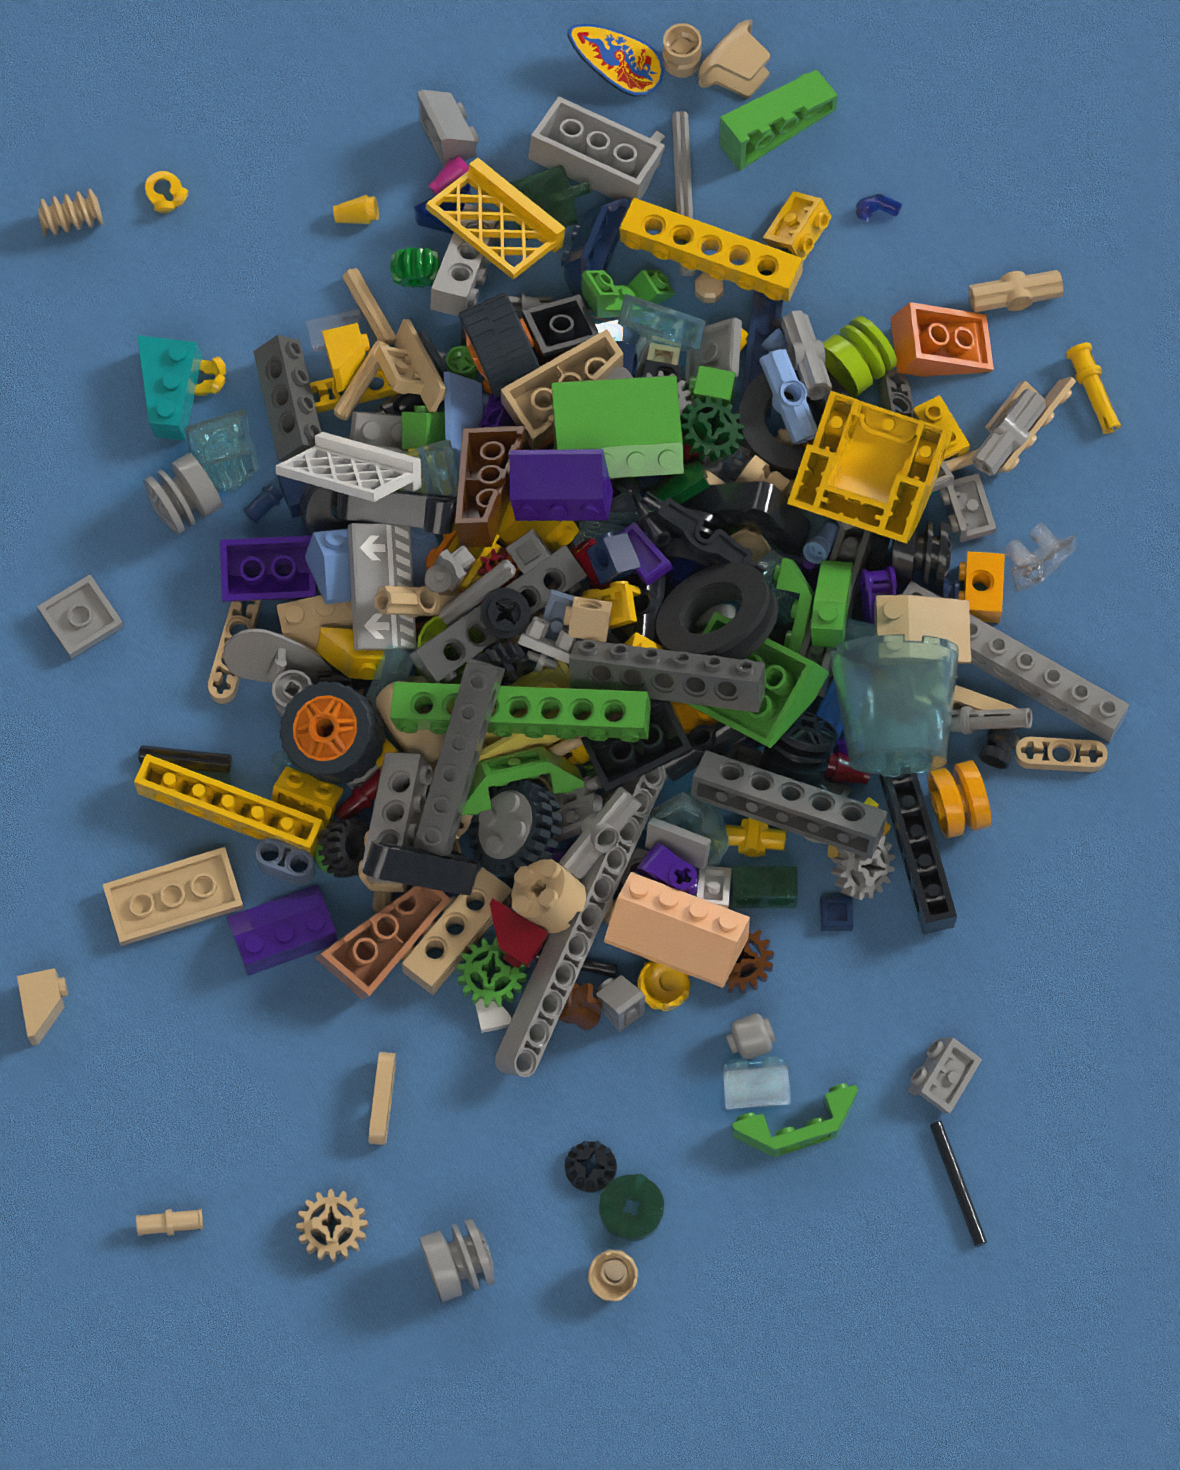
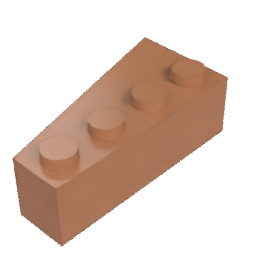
[314,886,451,1000]

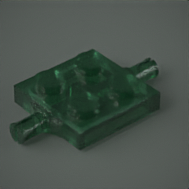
[503,165,592,241]

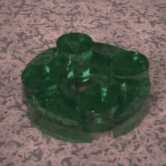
[599,1174,664,1241]

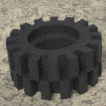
[318,818,370,878]

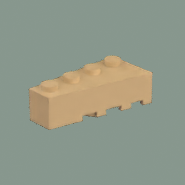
[501,329,623,450]

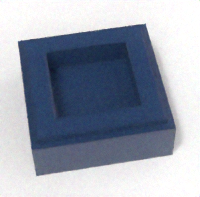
[820,897,854,931]

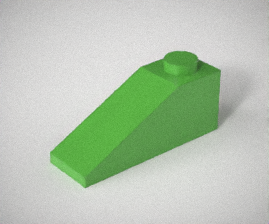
[811,560,853,648]

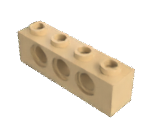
[402,867,513,995]

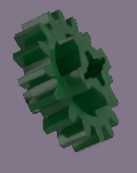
[680,396,745,463]

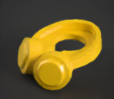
[145,171,189,213]
[194,356,226,396]

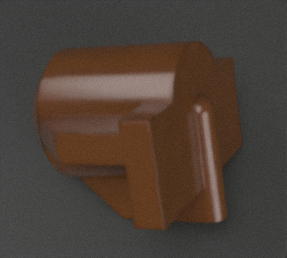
[559,983,602,1030]

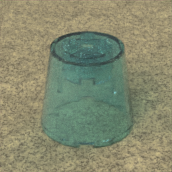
[830,634,959,777]

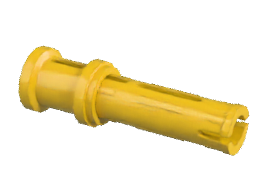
[1065,342,1121,434]

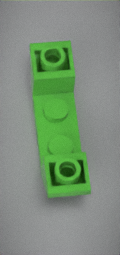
[581,270,675,318]
[773,558,815,654]
[462,746,585,816]
[731,1083,858,1158]

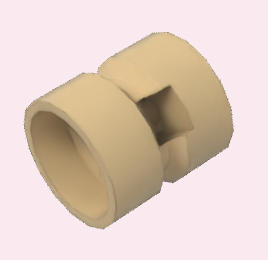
[663,23,702,78]
[734,455,790,492]

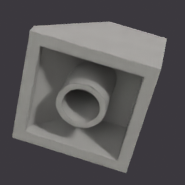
[417,90,479,167]

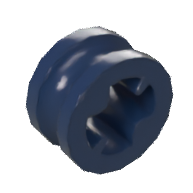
[941,579,959,599]

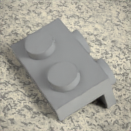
[939,473,996,543]

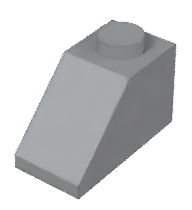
[595,975,645,1032]

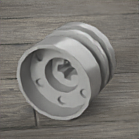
[143,452,223,535]
[419,1218,495,1303]

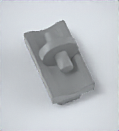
[424,545,475,593]
[518,617,576,674]

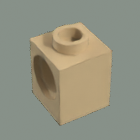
[563,597,612,642]

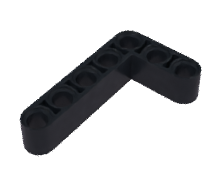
[649,481,811,555]

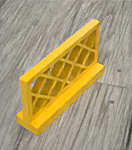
[426,158,565,280]

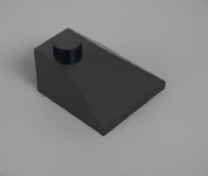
[522,294,599,357]

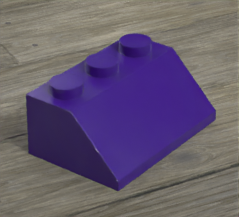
[509,449,613,521]
[220,535,317,602]
[227,885,338,976]

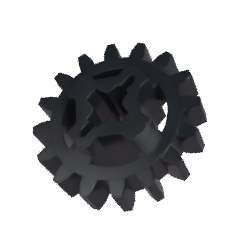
[461,642,529,686]

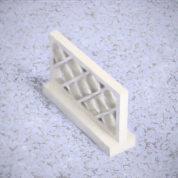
[276,432,421,502]

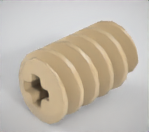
[38,189,104,238]

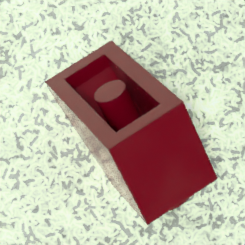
[489,898,549,969]

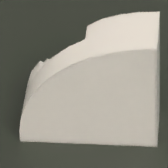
[475,999,512,1033]

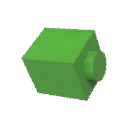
[402,405,445,450]

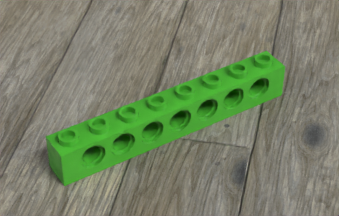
[390,682,651,742]

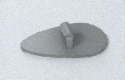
[223,629,332,683]

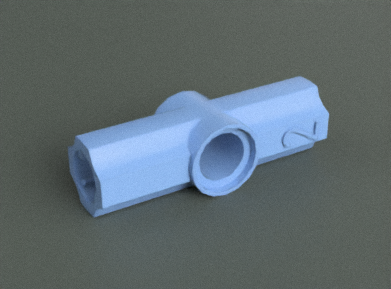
[759,349,818,445]

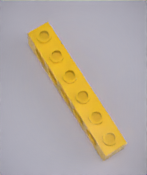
[620,198,803,302]
[134,754,325,859]

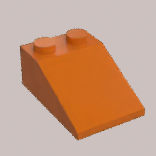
[890,302,994,377]

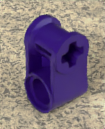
[859,566,897,626]
[636,843,698,896]

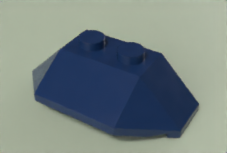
[561,198,630,310]

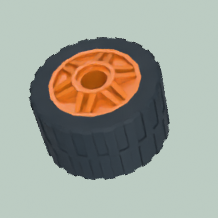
[458,292,540,397]
[279,681,385,784]

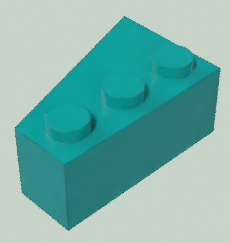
[137,335,203,441]

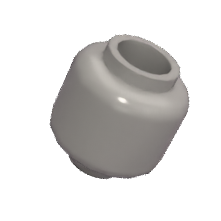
[726,1013,776,1060]

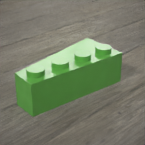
[719,69,838,171]

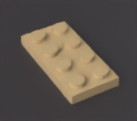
[102,847,244,946]

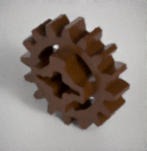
[716,925,774,994]

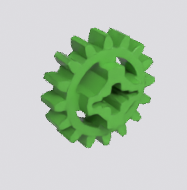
[457,938,527,1008]

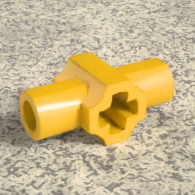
[721,818,787,857]

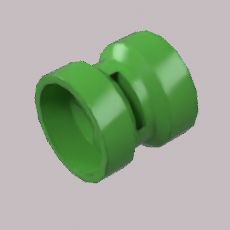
[446,346,477,381]

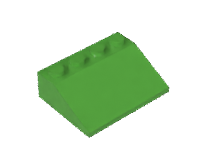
[551,375,684,478]
[685,612,829,748]

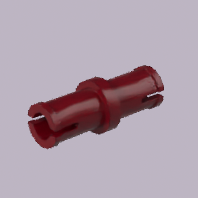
[334,768,381,820]

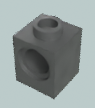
[506,528,551,574]

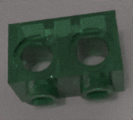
[732,866,798,908]

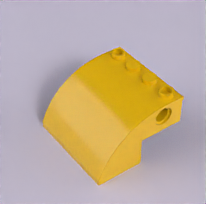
[787,391,953,544]

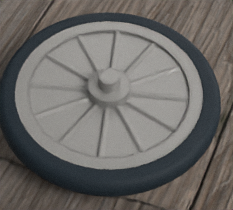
[418,330,448,380]

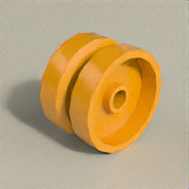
[927,760,992,839]

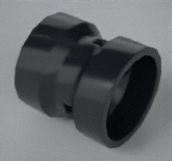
[979,728,1019,769]

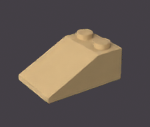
[874,595,971,665]

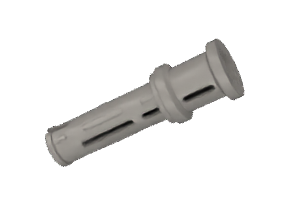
[934,706,1033,736]

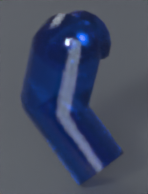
[855,194,902,220]

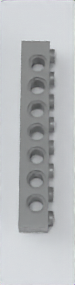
[902,581,1130,742]

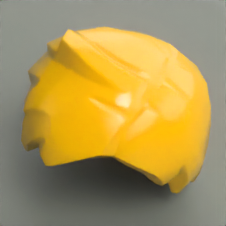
[637,960,691,1011]

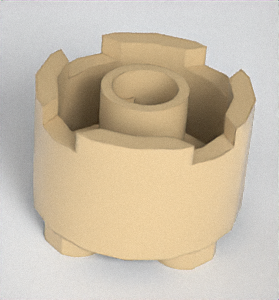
[511,859,586,933]

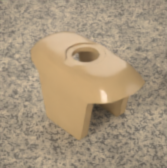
[698,19,770,99]
[376,680,446,763]

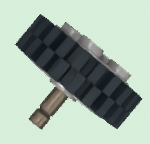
[469,779,562,880]

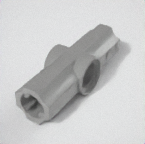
[781,310,832,400]
[971,389,1047,476]
[559,787,642,879]

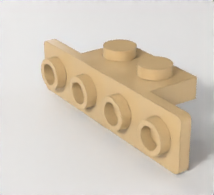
[375,319,446,412]
[985,377,1076,474]

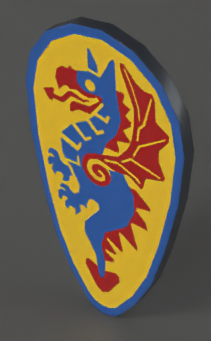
[567,24,664,97]

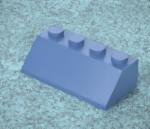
[444,372,489,497]
[305,527,439,604]

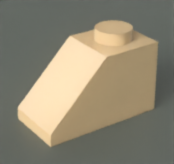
[17,968,68,1046]

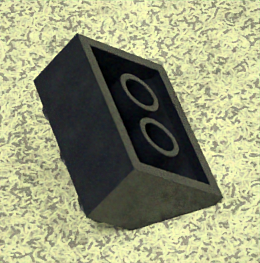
[580,699,693,793]

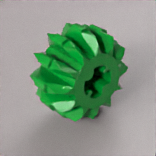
[390,247,441,288]

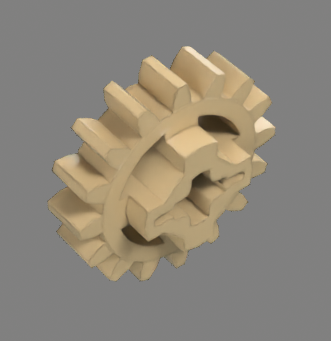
[296,1189,368,1263]

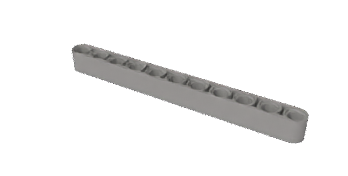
[495,765,666,1077]

